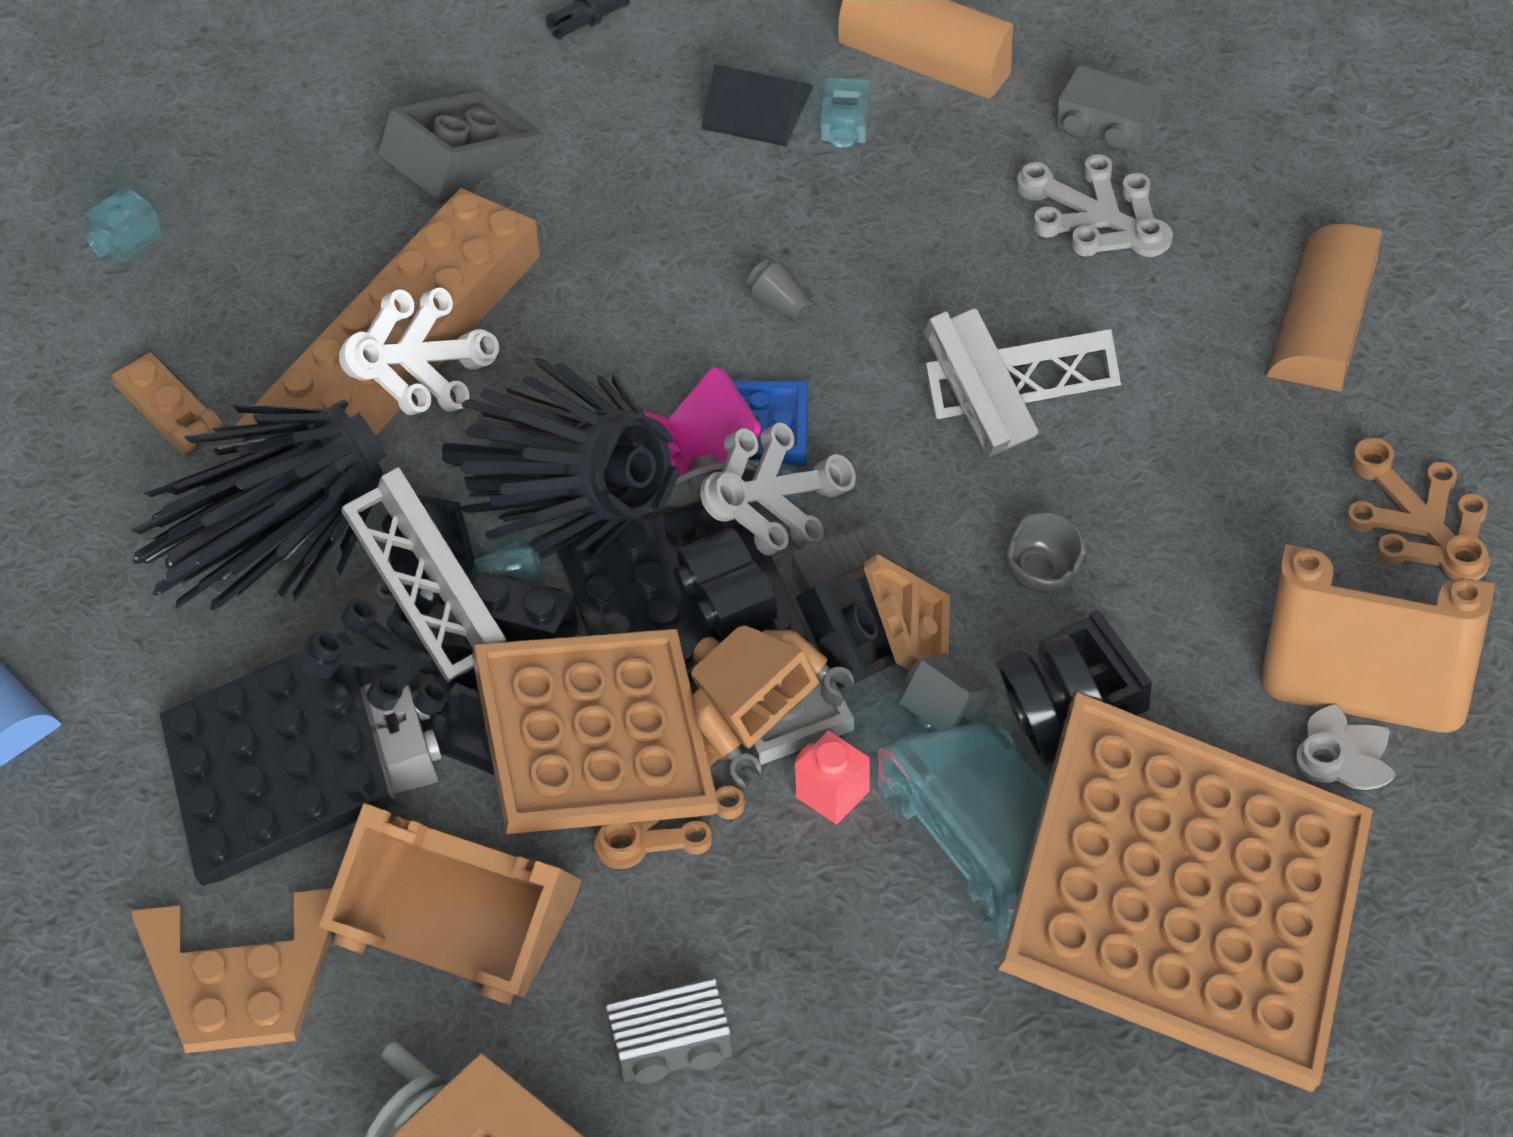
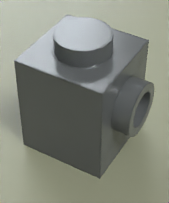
[899,653,994,737]

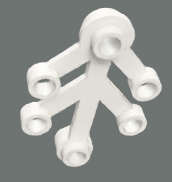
[339,288,499,415]

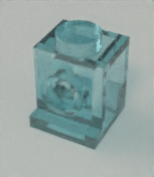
[821,78,871,148]

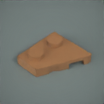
[864,554,950,671]

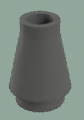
[746,258,814,324]

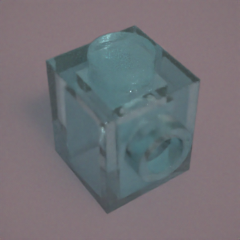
[83,185,162,264]

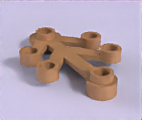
[1347,438,1490,580]
[594,732,745,869]

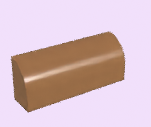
[838,0,1013,99]
[1267,224,1382,392]

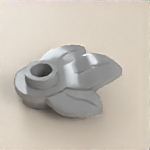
[1296,704,1395,790]

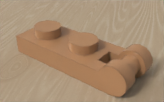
[111,352,223,456]

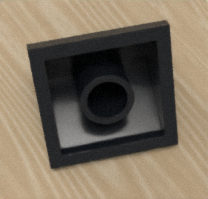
[702,64,813,146]
[795,565,896,689]

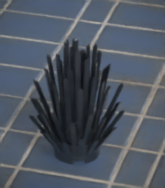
[442,358,678,559]
[132,399,386,610]

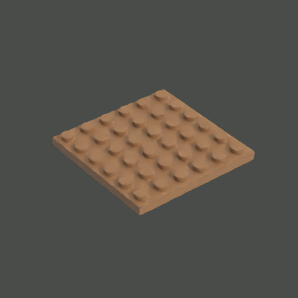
[998,692,1373,1092]

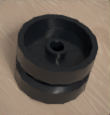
[997,630,1103,765]

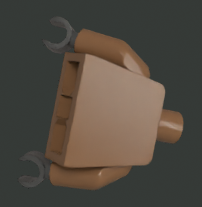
[691,625,854,790]

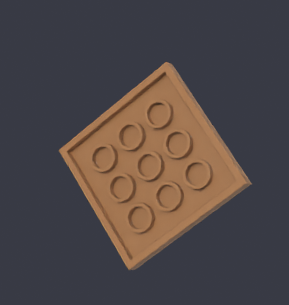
[472,629,718,834]

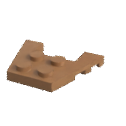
[132,888,332,1053]

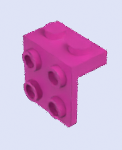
[642,367,761,477]

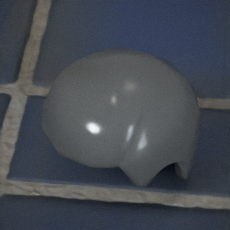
[1005,511,1086,593]

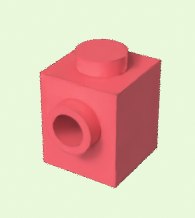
[794,730,870,825]

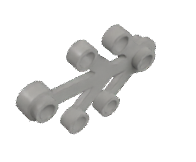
[1017,154,1173,257]
[700,422,856,556]

